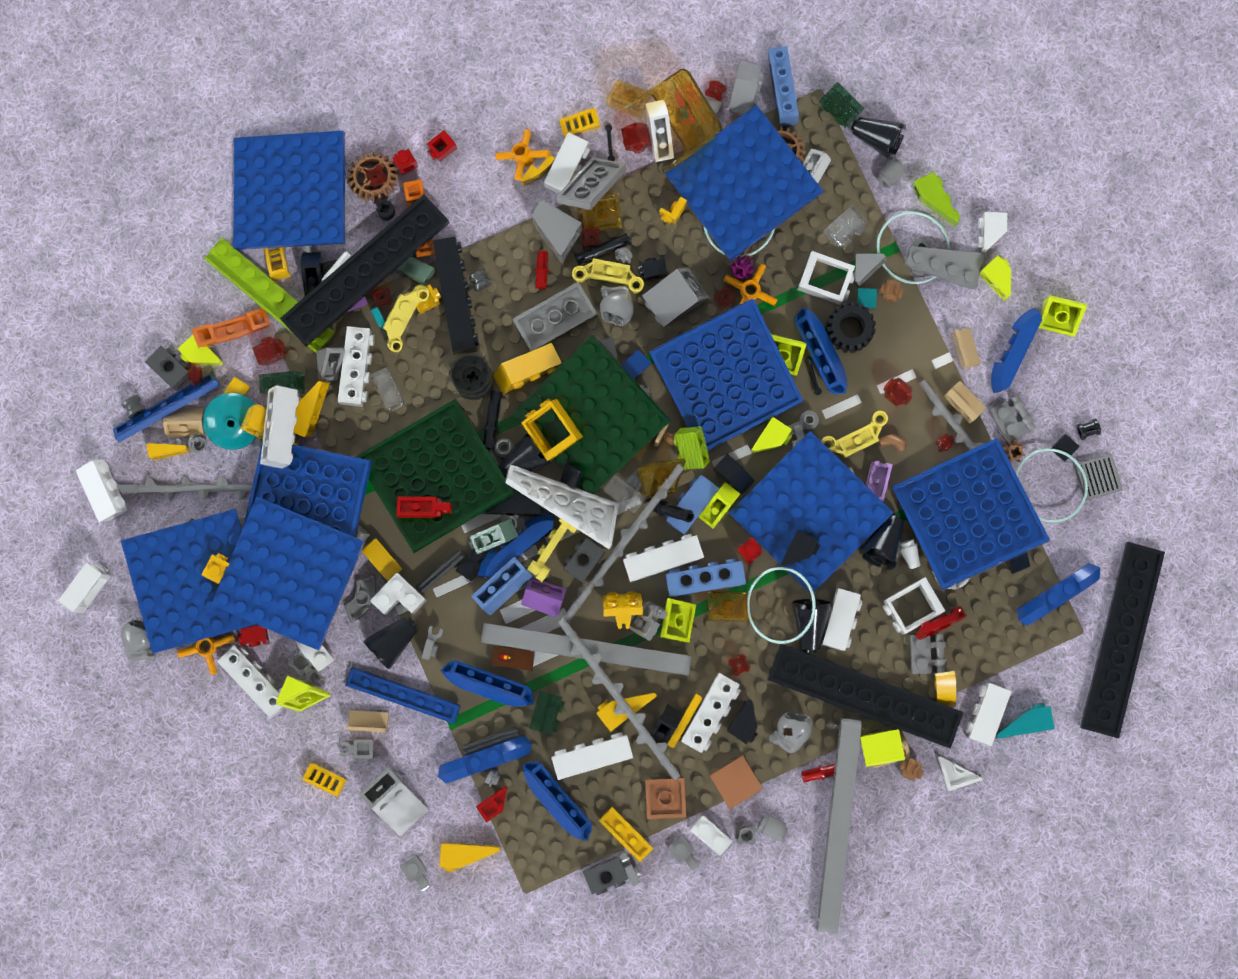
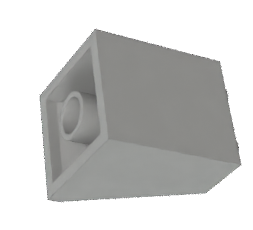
[531,200,582,264]
[642,267,710,327]

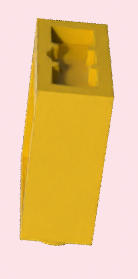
[521,399,583,461]

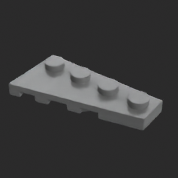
[904,246,985,290]

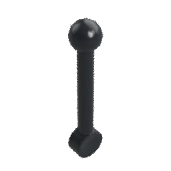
[605,124,615,161]
[805,357,822,395]

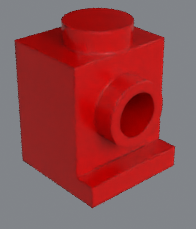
[427,130,457,162]
[392,148,418,176]
[736,537,763,565]
[238,625,270,647]

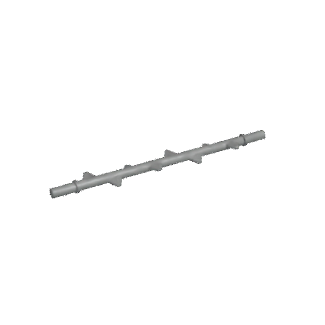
[919,379,983,450]
[563,464,684,623]
[117,477,253,500]
[558,618,680,781]

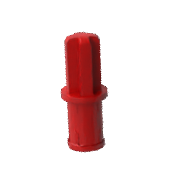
[534,250,550,289]
[801,764,835,782]

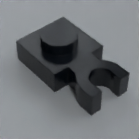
[455,548,487,582]

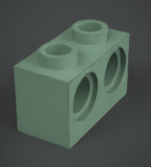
[469,519,518,554]

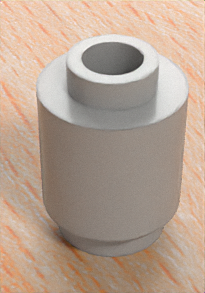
[877,159,904,188]
[758,815,788,841]

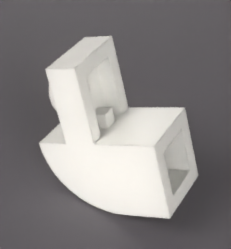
[295,641,334,672]

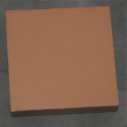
[709,755,763,809]
[645,778,686,819]

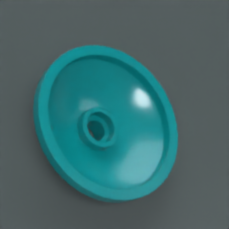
[203,393,256,450]

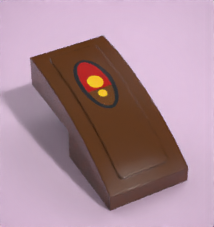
[491,646,535,671]

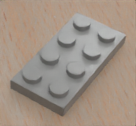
[556,157,626,210]
[512,282,598,351]

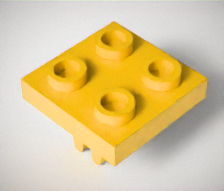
[603,591,643,629]

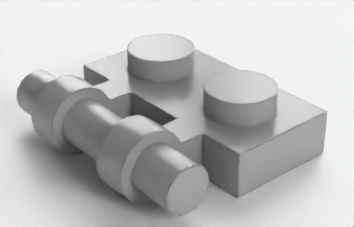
[989,395,1036,442]
[629,600,667,641]
[909,634,947,674]

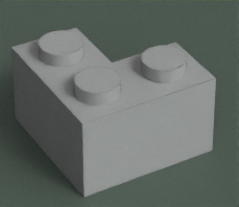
[728,61,764,114]

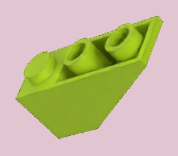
[912,171,960,227]

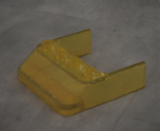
[623,69,722,173]

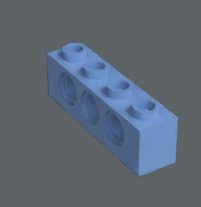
[768,46,799,127]
[665,558,746,598]

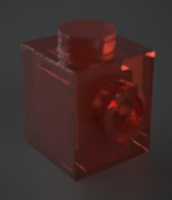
[621,122,651,154]
[252,337,287,366]

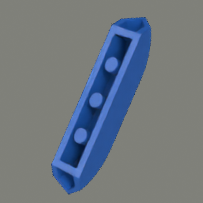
[794,307,847,394]
[991,308,1042,393]
[478,514,554,578]
[1016,563,1100,626]
[441,660,534,706]
[437,735,532,784]
[523,761,592,841]

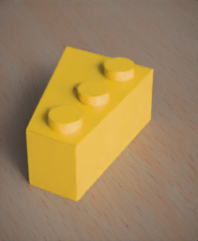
[493,343,562,395]

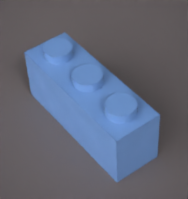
[665,475,719,536]
[471,557,533,616]

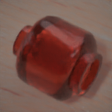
[883,378,912,407]

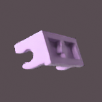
[865,461,893,502]

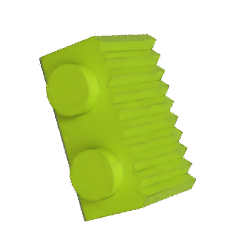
[674,426,710,470]

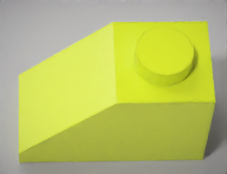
[979,256,1011,301]
[178,335,224,366]
[751,417,792,453]
[698,482,740,529]

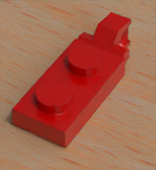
[396,497,452,518]
[916,606,967,640]

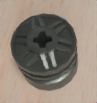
[450,354,494,400]

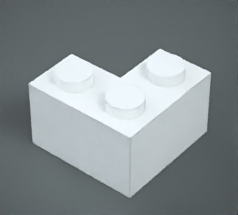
[370,573,427,615]

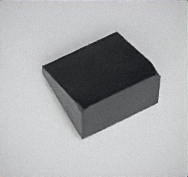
[1051,434,1080,462]
[560,463,584,489]

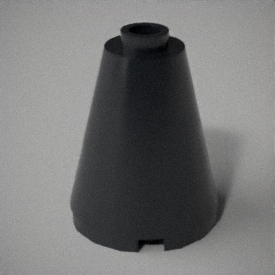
[851,117,906,160]
[498,433,552,479]
[859,514,904,570]
[792,599,831,653]
[363,617,418,669]

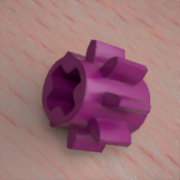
[730,255,756,280]

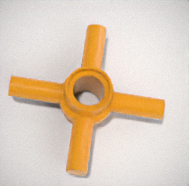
[495,129,550,181]
[723,263,778,306]
[177,634,236,675]

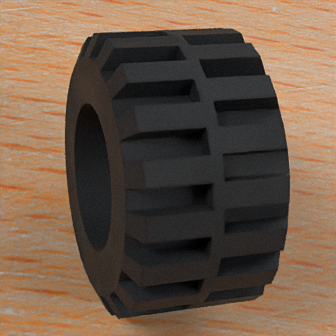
[826,302,876,353]

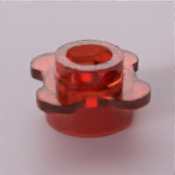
[705,80,726,101]
[365,165,388,187]
[582,227,601,247]
[714,286,737,308]
[372,287,393,308]
[188,363,202,386]
[936,434,954,452]
[728,654,750,676]

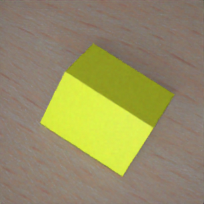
[1038,295,1087,337]
[771,334,807,376]
[660,598,696,643]
[276,676,331,712]
[860,728,905,767]

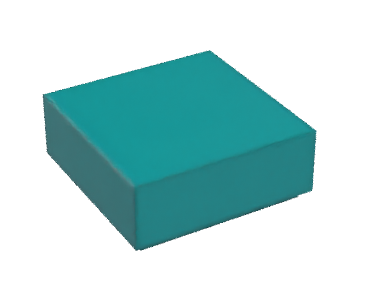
[856,288,877,309]
[371,307,385,330]

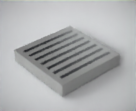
[1074,454,1123,501]

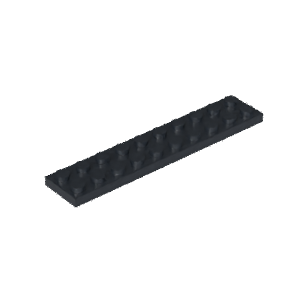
[280,195,450,347]
[1080,542,1165,739]
[767,644,964,749]

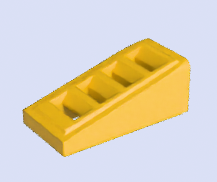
[559,108,600,138]
[264,247,291,281]
[146,443,190,460]
[302,762,347,797]

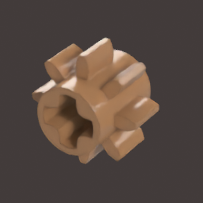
[879,280,904,303]
[1002,439,1025,463]
[899,757,924,782]

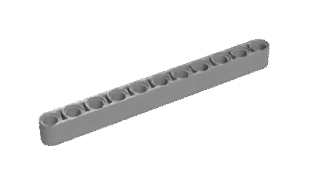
[480,623,692,676]
[817,718,861,933]

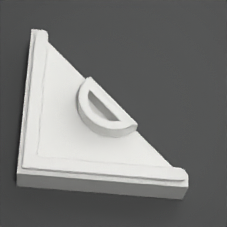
[937,756,983,791]

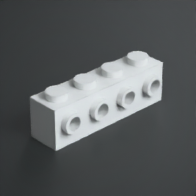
[338,326,375,407]
[260,385,299,468]
[623,534,704,583]
[217,645,284,718]
[680,673,741,753]
[551,732,633,780]

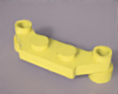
[572,258,644,294]
[383,285,429,352]
[821,411,888,458]
[527,518,577,582]

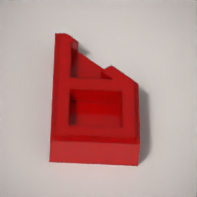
[475,786,507,823]

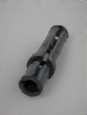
[574,233,631,265]
[483,391,503,449]
[644,498,694,523]

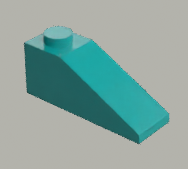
[995,703,1055,739]

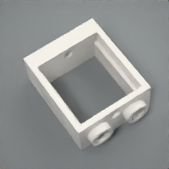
[798,251,855,305]
[58,562,111,613]
[883,577,945,634]

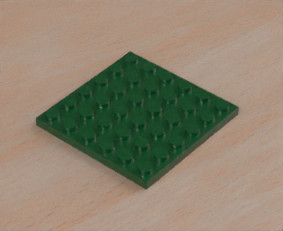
[512,335,671,494]
[355,399,514,553]

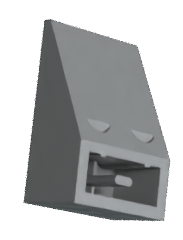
[359,766,429,836]

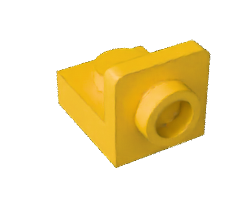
[659,197,687,225]
[416,284,441,314]
[201,553,230,584]

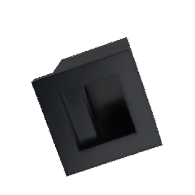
[638,255,667,281]

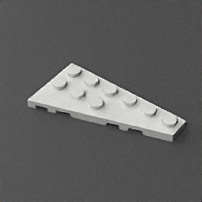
[505,465,619,549]

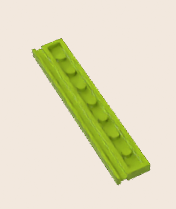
[204,238,336,354]

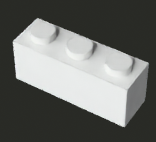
[646,100,674,162]
[544,133,591,194]
[76,459,128,522]
[822,588,863,651]
[965,683,1012,746]

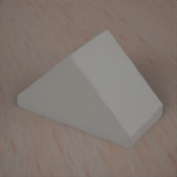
[855,254,887,287]
[317,348,345,381]

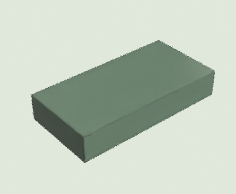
[395,257,435,286]

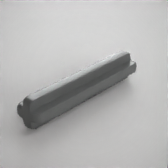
[416,550,464,593]
[463,727,519,755]

